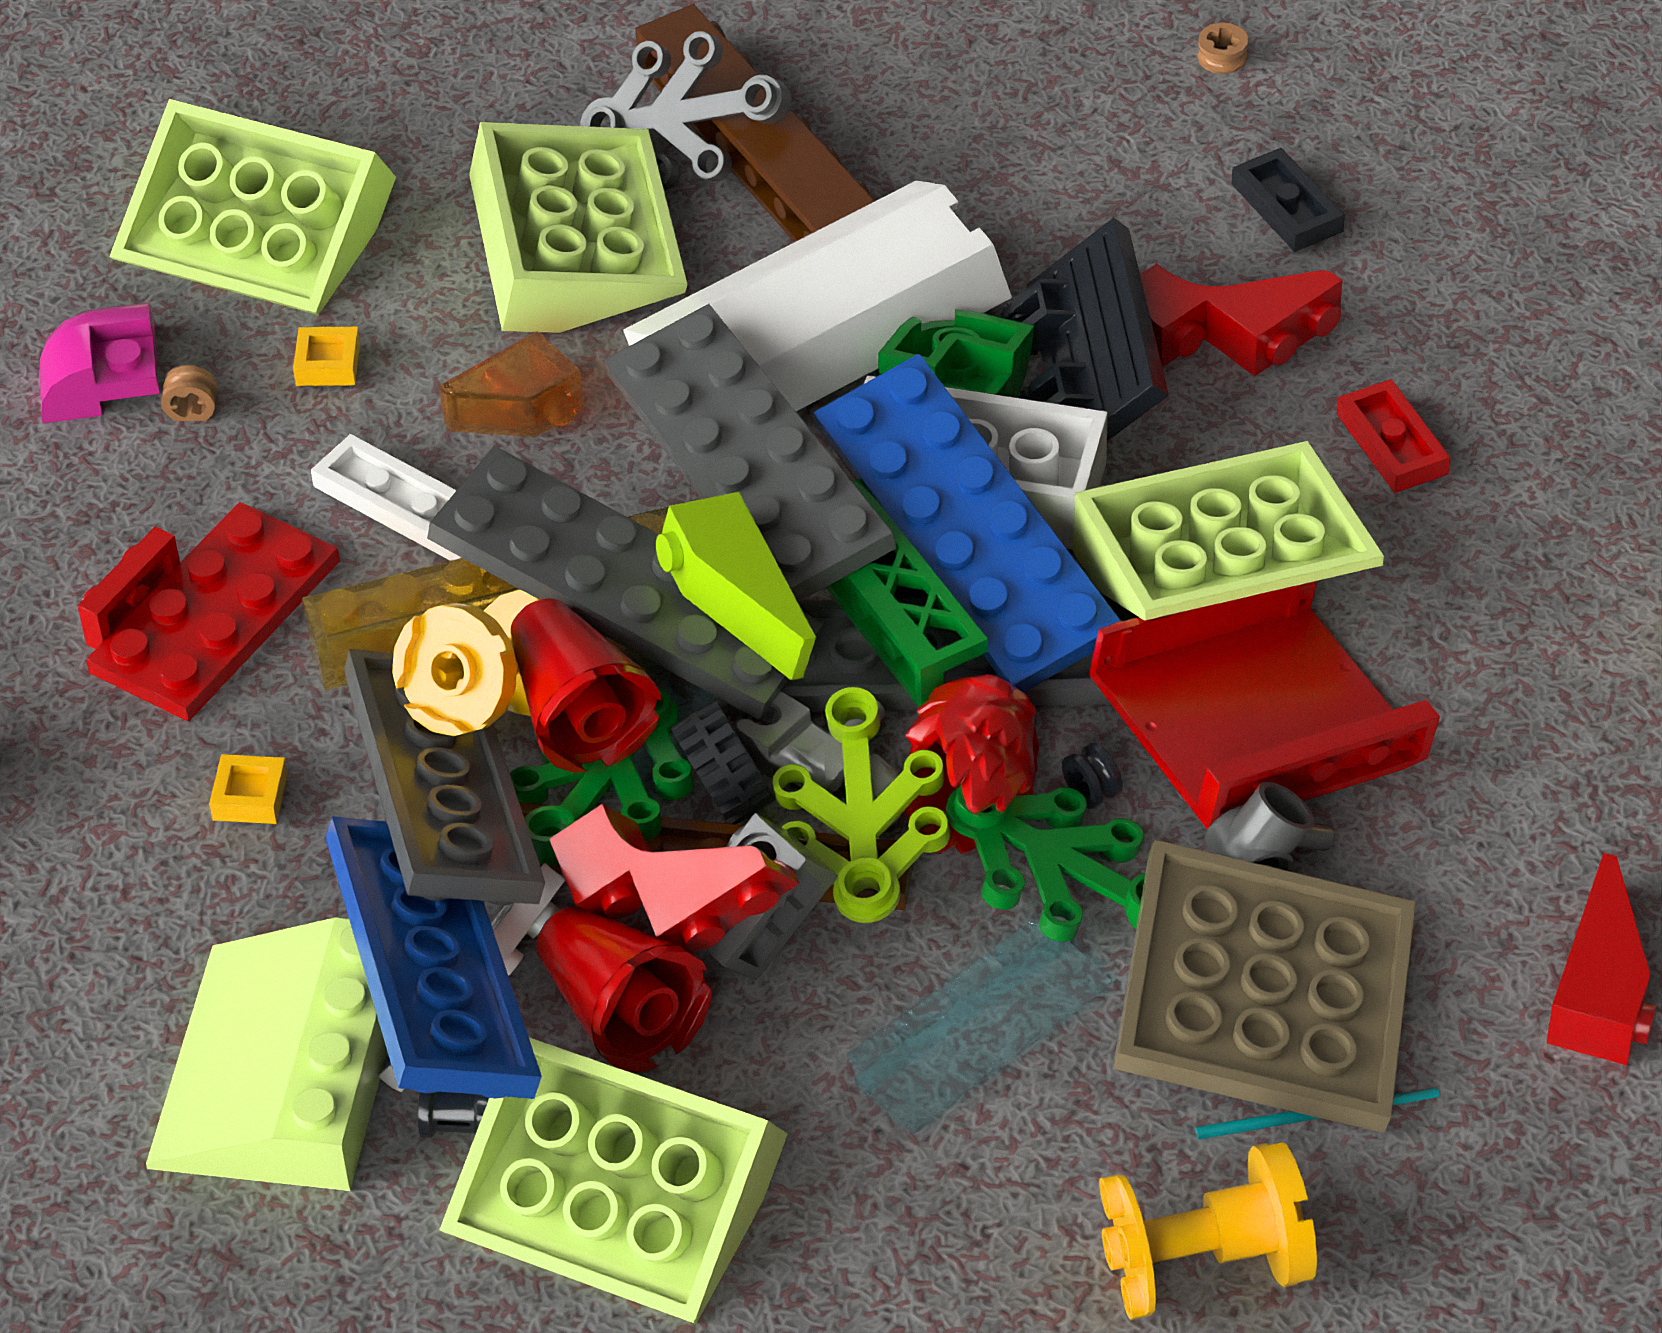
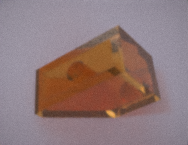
[439,331,584,437]

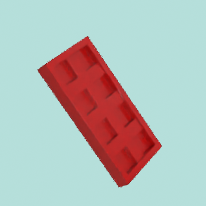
[86,502,340,722]

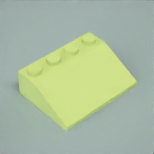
[109,99,396,315]
[469,122,688,333]
[1073,441,1384,620]
[146,918,387,1191]
[440,1037,788,1324]

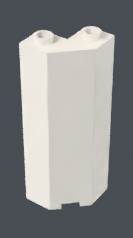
[623,181,1012,411]

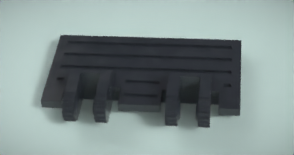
[1001,217,1169,441]

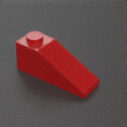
[1546,853,1657,1065]

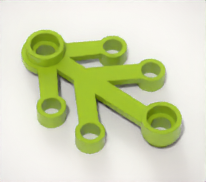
[772,687,950,923]

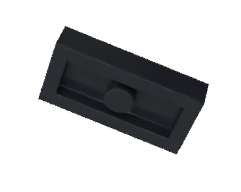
[1232,148,1345,252]

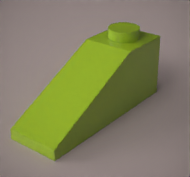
[656,492,816,680]

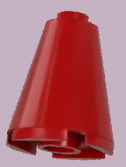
[510,598,661,773]
[536,907,711,1072]

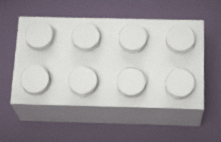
[838,375,1107,549]

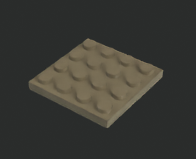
[1113,839,1416,1133]

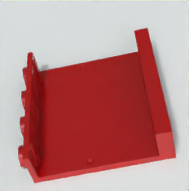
[1089,581,1440,830]

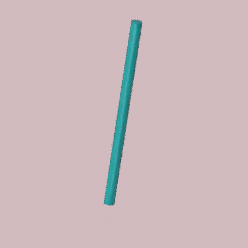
[1195,1087,1440,1140]

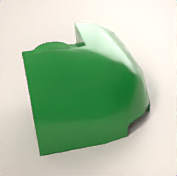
[878,309,1034,398]

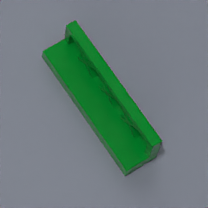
[825,479,988,707]

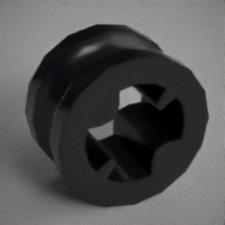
[1062,743,1123,809]

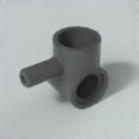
[1204,782,1335,872]

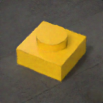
[293,326,360,386]
[209,754,288,824]

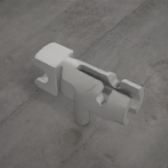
[735,692,903,833]

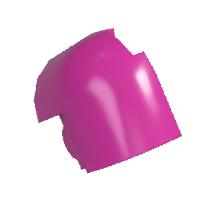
[39,302,160,423]

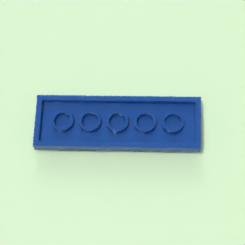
[813,354,1120,692]
[326,816,542,1099]

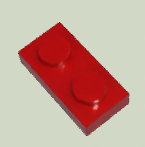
[1336,379,1450,493]
[77,526,180,649]

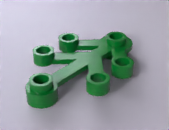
[510,687,694,866]
[945,785,1145,942]

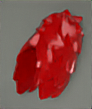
[905,674,1040,854]

